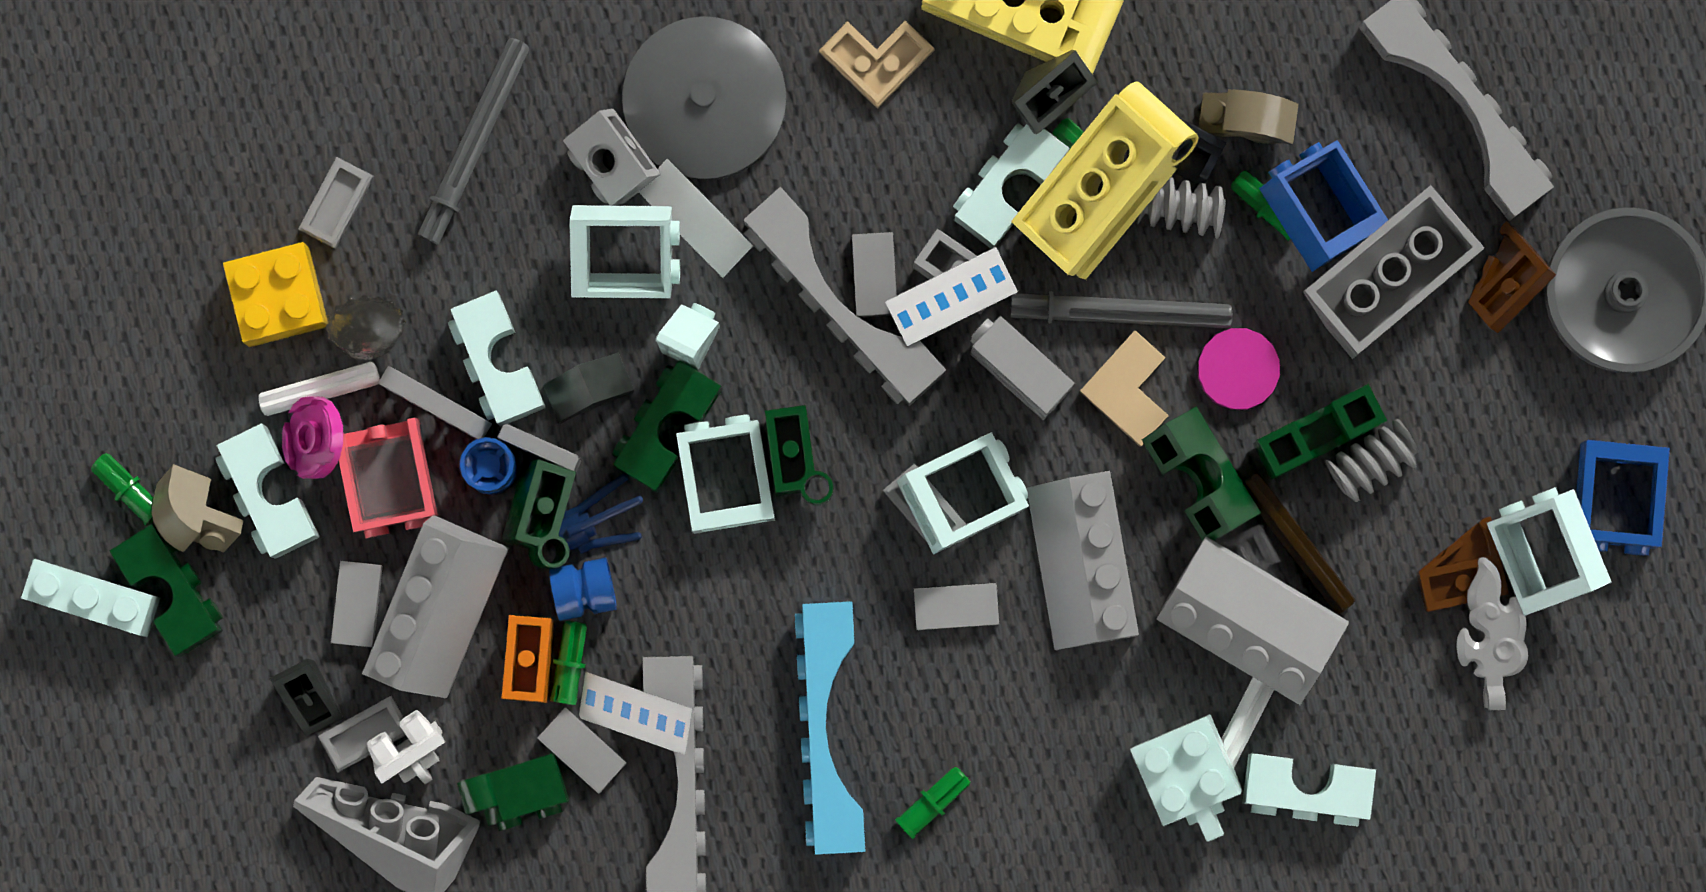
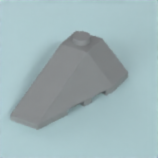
[293,777,480,892]

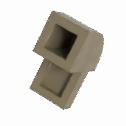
[1199,89,1298,144]
[152,464,243,553]

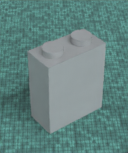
[970,316,1075,421]

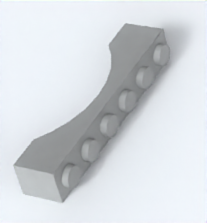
[1359,0,1554,221]
[743,187,946,406]
[643,656,706,892]

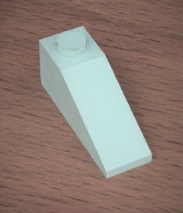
[656,303,720,370]

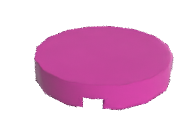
[1198,328,1280,410]
[282,396,343,479]

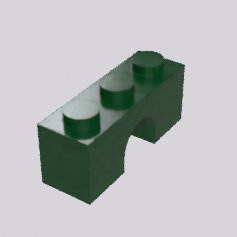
[612,360,723,493]
[1253,384,1387,480]
[1141,406,1261,541]
[109,524,223,657]

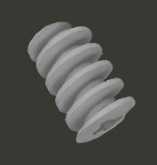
[1137,177,1226,239]
[1325,419,1418,502]

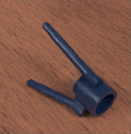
[559,474,643,554]

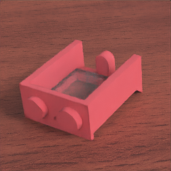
[339,418,438,539]

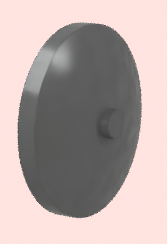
[622,17,786,181]
[1544,208,1706,374]

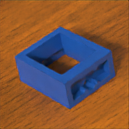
[1259,140,1388,272]
[1576,440,1670,556]

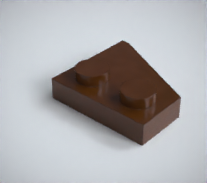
[1468,221,1556,333]
[1417,516,1509,612]

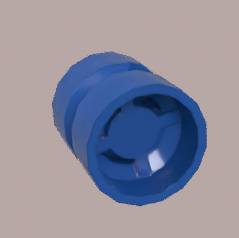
[460,437,518,495]
[549,558,617,621]

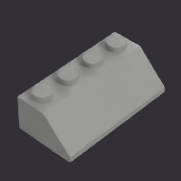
[1304,185,1484,359]
[1026,471,1139,650]
[362,515,509,698]
[1157,537,1349,705]

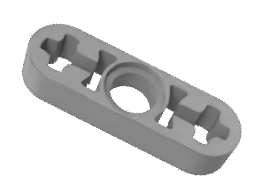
[378,366,492,439]

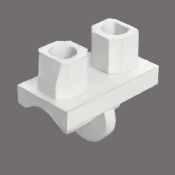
[367,710,445,784]

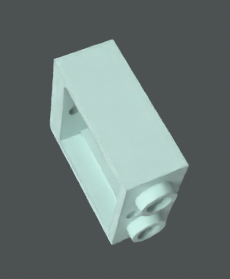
[570,205,680,298]
[676,415,775,534]
[897,432,1029,555]
[1487,487,1611,616]

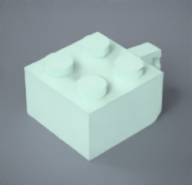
[1130,714,1243,842]

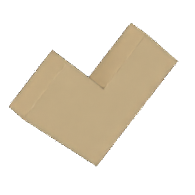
[819,21,935,108]
[1080,331,1169,447]

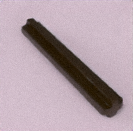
[1243,473,1355,614]

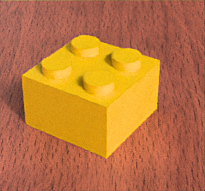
[223,242,329,347]

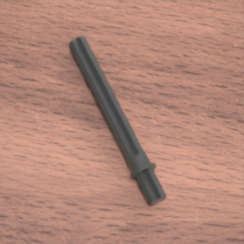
[418,38,529,245]
[1010,291,1233,329]

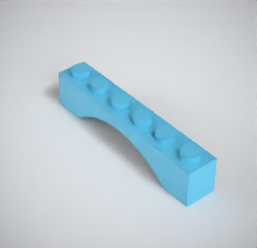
[795,601,865,855]

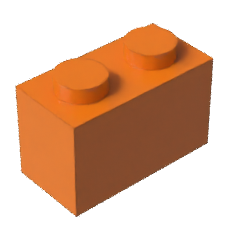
[502,615,554,703]

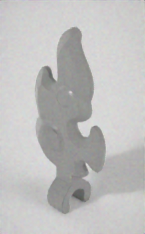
[1456,557,1528,711]

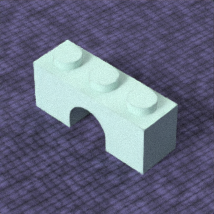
[953,123,1070,249]
[448,290,546,427]
[215,423,320,559]
[21,559,160,637]
[1242,753,1376,827]

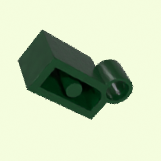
[765,405,834,506]
[502,459,576,569]
[457,754,569,831]

